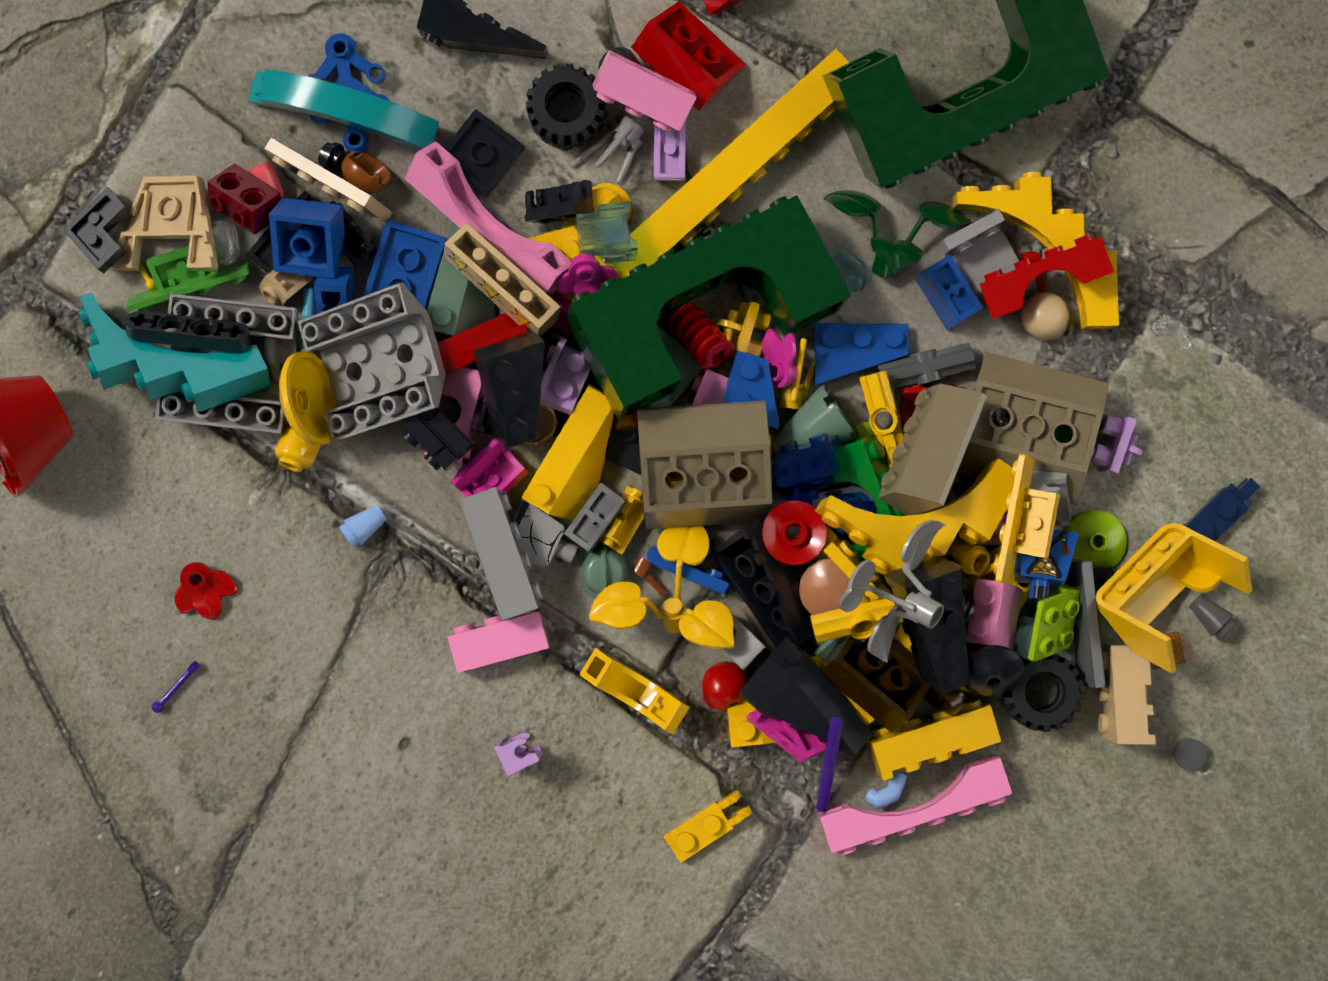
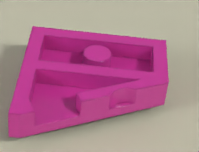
[746,710,826,763]

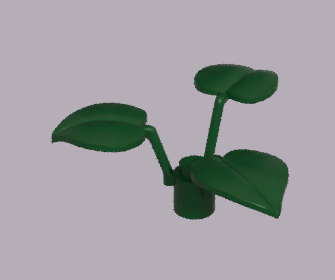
[824,190,971,278]

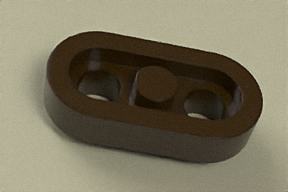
[924,686,965,716]

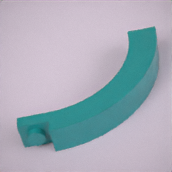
[248,69,439,150]

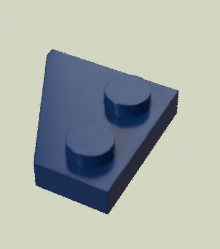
[721,351,779,429]

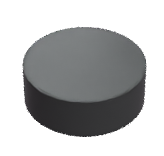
[1173,738,1207,771]

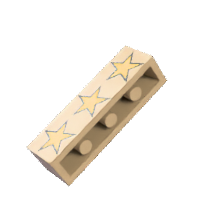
[444,222,561,337]

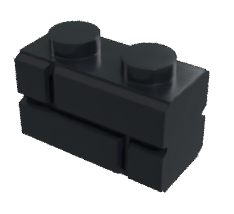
[400,407,475,471]

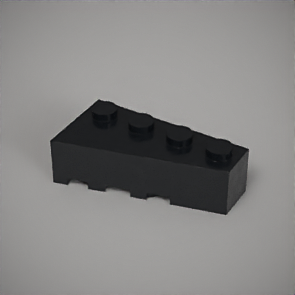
[710,512,814,648]
[884,555,970,694]

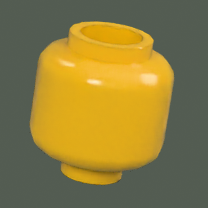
[275,427,321,472]

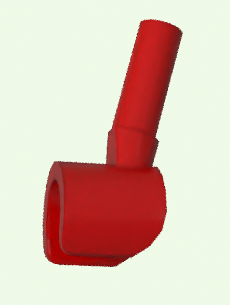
[1020,252,1047,293]

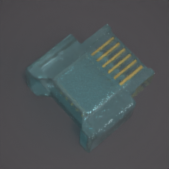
[575,202,638,264]

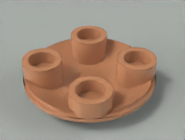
[799,557,850,615]

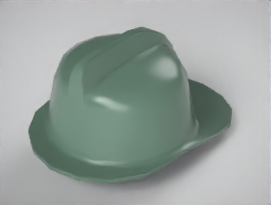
[579,541,630,599]

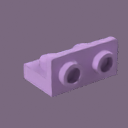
[540,337,591,415]

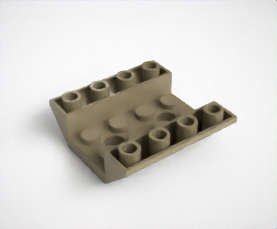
[956,352,1109,505]
[637,400,772,530]

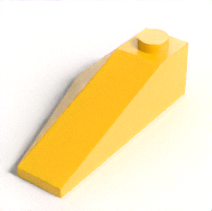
[521,385,614,520]

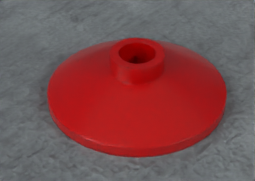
[762,501,827,565]

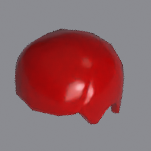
[701,661,749,711]

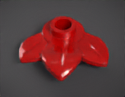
[174,562,238,620]

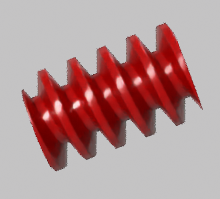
[668,302,734,369]

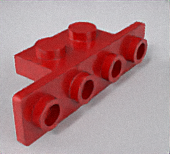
[437,313,528,374]

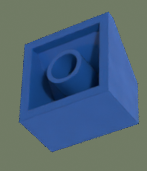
[269,198,345,279]

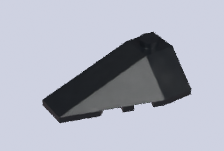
[417,0,548,59]

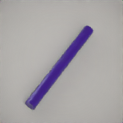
[816,717,843,812]

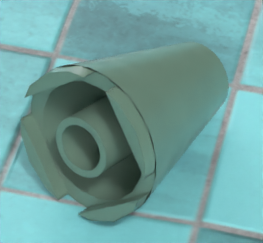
[771,385,860,466]

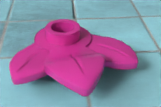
[557,254,620,295]
[760,329,797,388]

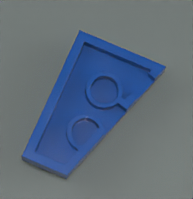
[814,323,909,387]

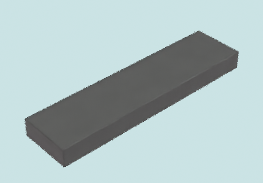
[1067,559,1105,688]

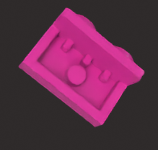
[451,438,529,497]

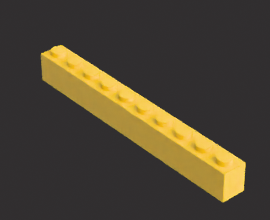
[606,48,849,280]

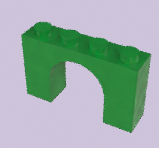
[799,434,906,562]

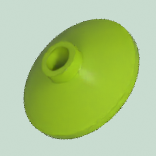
[1066,510,1127,569]

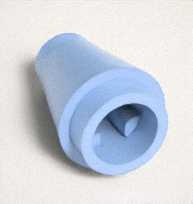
[338,505,387,547]

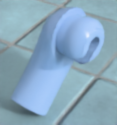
[866,770,908,809]

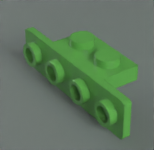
[126,246,250,312]

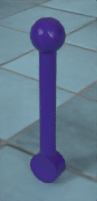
[151,661,200,713]

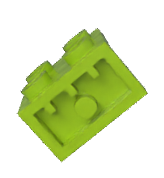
[1028,584,1080,662]

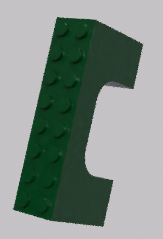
[823,0,1110,189]
[566,195,851,420]

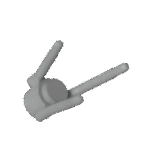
[570,116,644,184]

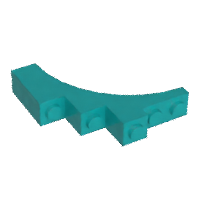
[78,292,271,412]

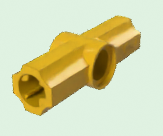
[859,370,904,468]
[810,596,903,643]

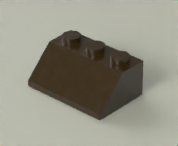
[820,635,930,732]

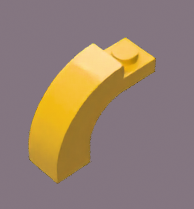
[579,648,690,734]

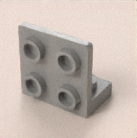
[938,209,1019,295]

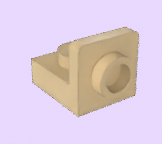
[258,270,313,307]

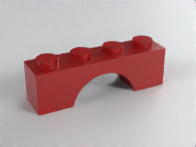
[979,233,1114,319]

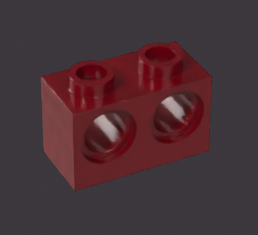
[207,163,281,235]

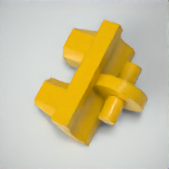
[716,301,771,358]

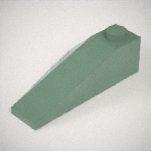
[427,222,495,337]

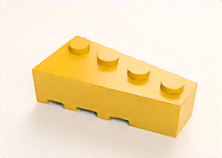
[867,699,1001,781]

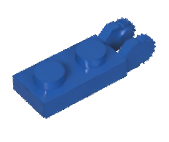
[646,545,729,594]

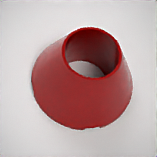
[0,375,73,498]

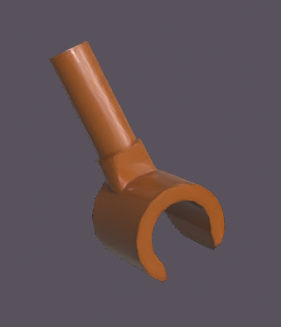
[633,557,667,597]

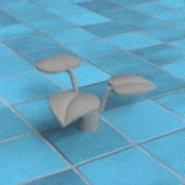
[838,520,946,662]

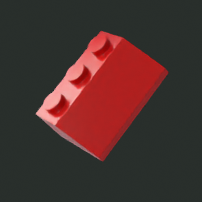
[631,1,747,111]

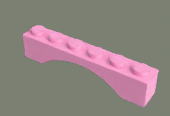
[404,141,571,296]
[817,754,1012,856]

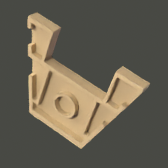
[109,175,218,271]

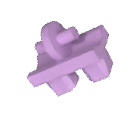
[1090,416,1143,473]

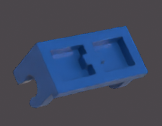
[915,255,983,330]

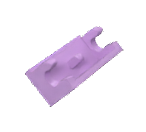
[494,732,543,776]

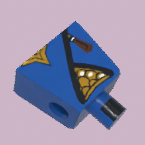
[1014,529,1078,602]

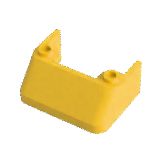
[1096,523,1252,674]

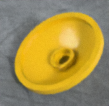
[279,351,337,446]

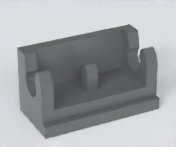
[564,483,627,553]

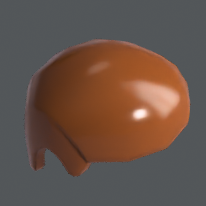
[341,151,392,194]

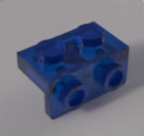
[770,432,841,488]

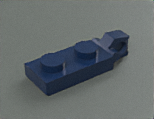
[1183,478,1260,541]

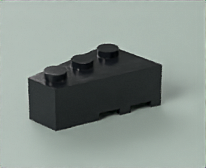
[473,331,545,449]

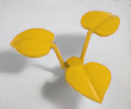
[589,526,734,649]

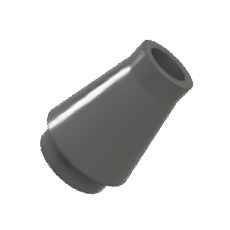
[1189,594,1237,640]

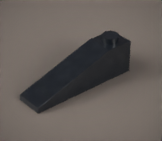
[738,637,873,757]

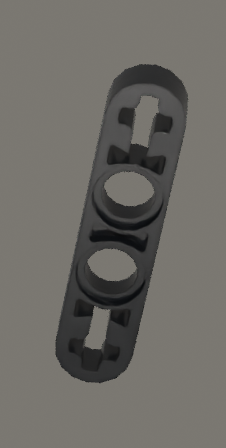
[125,311,250,353]

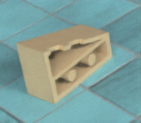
[1098,644,1156,745]

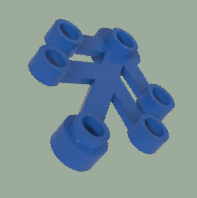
[308,33,390,155]

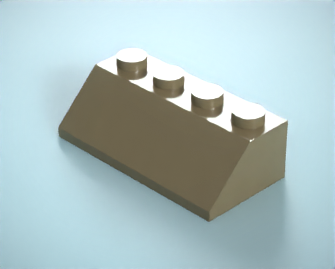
[878,384,987,516]

